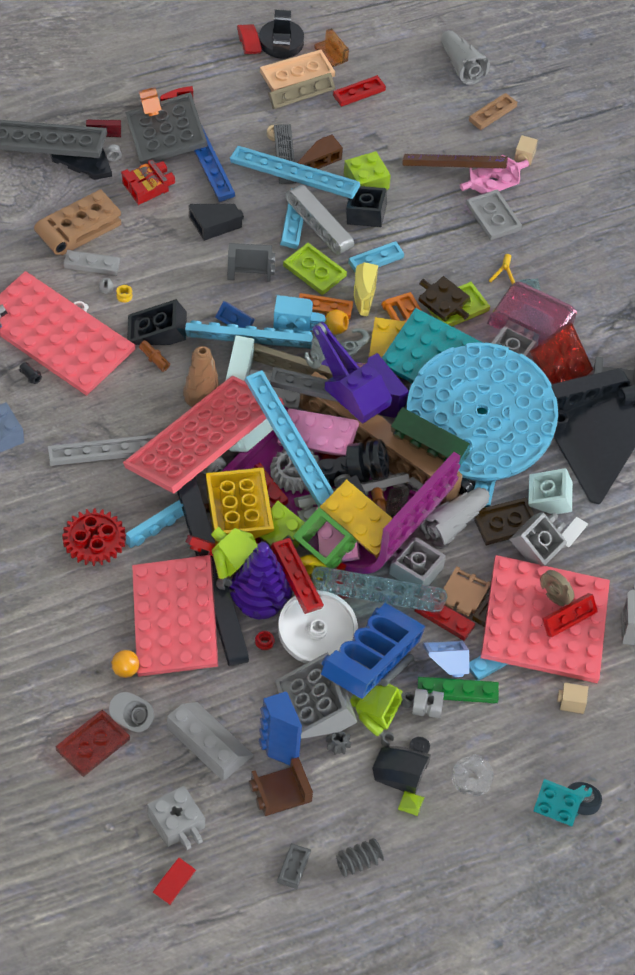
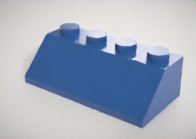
[259,691,302,766]

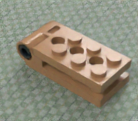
[34,189,121,255]

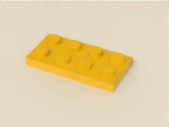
[320,479,393,558]

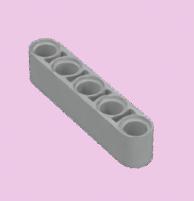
[286,185,354,255]

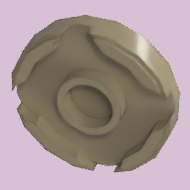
[540,570,574,606]

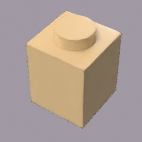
[514,135,538,166]
[557,683,589,714]

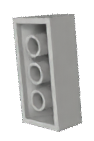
[167,702,254,781]

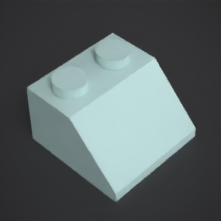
[528,468,573,514]

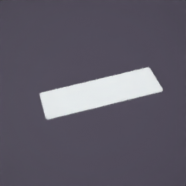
[562,517,588,547]

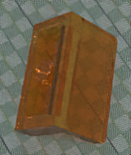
[314,28,349,67]

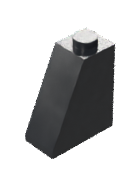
[189,204,244,241]

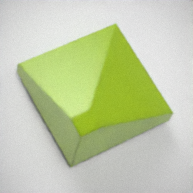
[398,791,425,816]

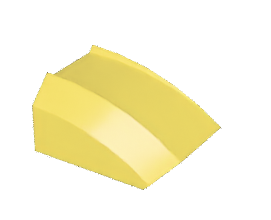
[354,262,378,316]

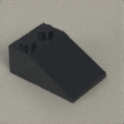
[127,299,187,345]

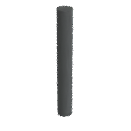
[380,654,414,687]

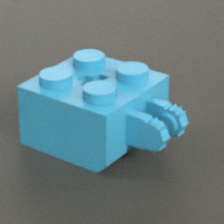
[273,295,326,333]

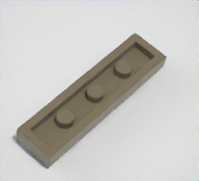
[268,73,335,109]

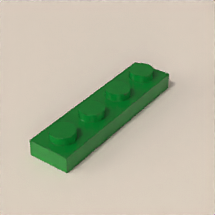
[417,677,499,703]

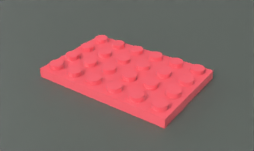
[132,555,218,677]

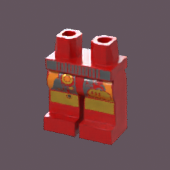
[121,160,175,205]

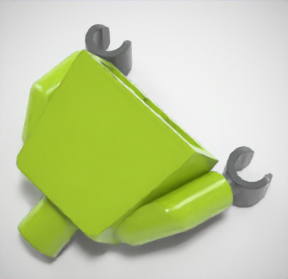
[211,527,258,590]
[350,684,414,747]

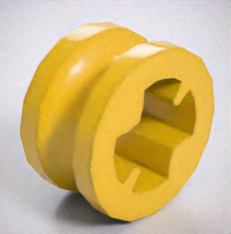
[116,285,133,303]

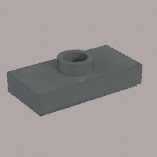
[277,843,311,889]

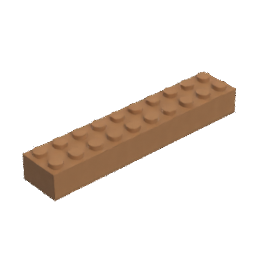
[299,371,463,506]

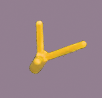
[489,254,517,289]

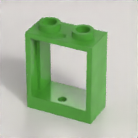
[293,507,357,570]

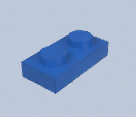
[215,301,255,328]

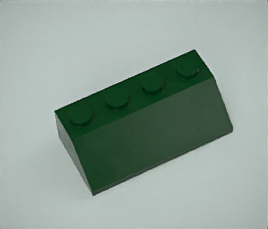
[391,407,470,465]

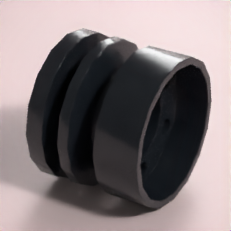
[346,439,390,483]

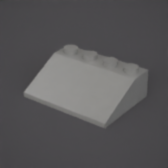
[275,652,357,739]

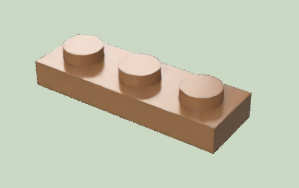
[469,93,518,130]

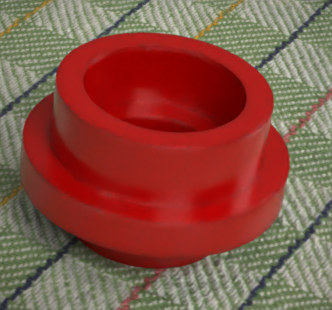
[255,631,275,650]

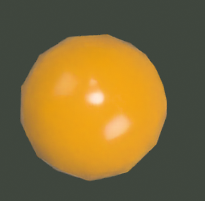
[324,309,349,335]
[111,650,139,678]

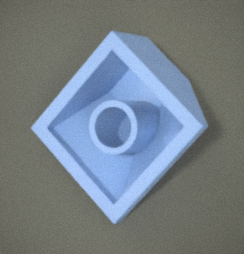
[423,641,469,677]

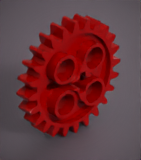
[62,508,126,566]

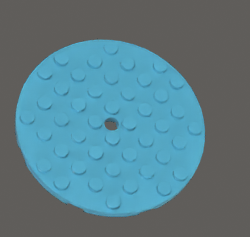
[407,342,558,481]

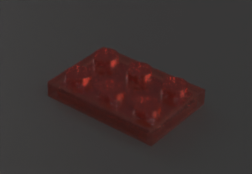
[56,709,130,777]

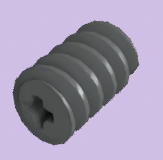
[336,838,384,877]

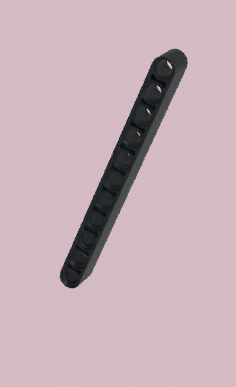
[177,477,249,667]

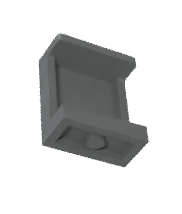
[227,243,275,282]

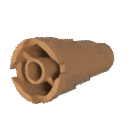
[183,346,220,407]

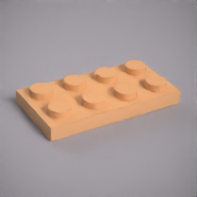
[260,50,335,91]

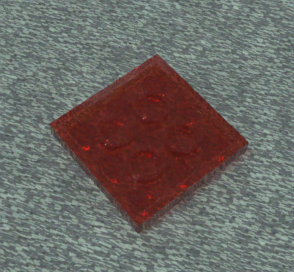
[530,323,594,385]

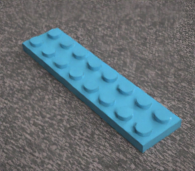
[185,320,313,349]

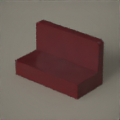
[86,119,121,137]

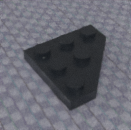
[50,148,112,180]

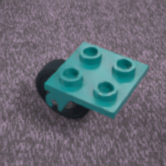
[533,779,602,826]

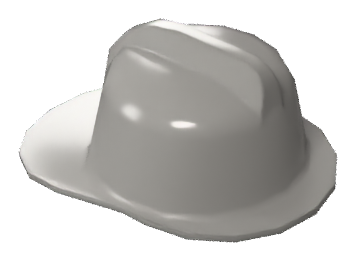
[109,692,154,732]

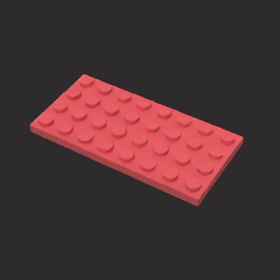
[0,271,136,396]
[123,376,284,493]

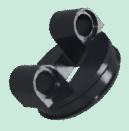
[259,9,304,59]

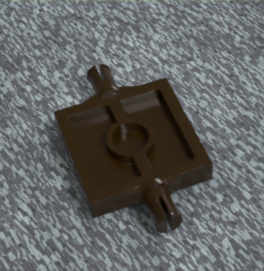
[418,276,470,322]

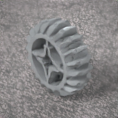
[270,449,319,494]

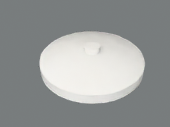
[278,590,358,664]

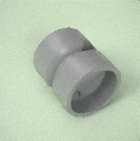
[412,688,444,719]

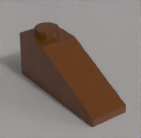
[297,134,343,169]

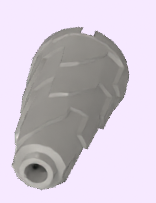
[441,30,490,85]
[419,487,490,549]

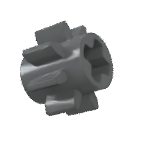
[326,730,352,755]

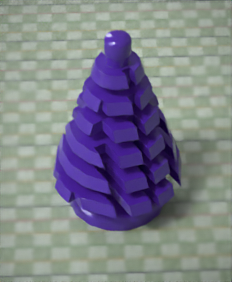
[229,542,292,620]

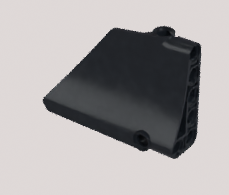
[551,368,635,504]

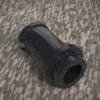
[19,362,42,384]

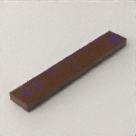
[403,154,508,169]

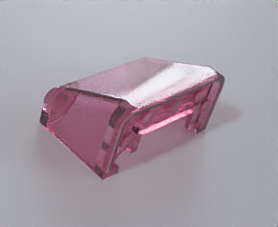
[487,282,576,355]

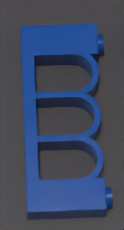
[321,603,425,699]

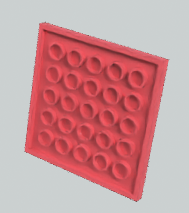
[480,555,610,683]

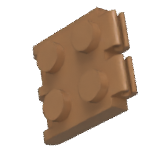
[440,566,491,617]

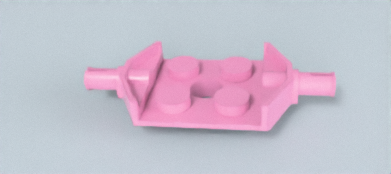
[460,155,529,194]

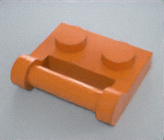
[381,292,422,322]

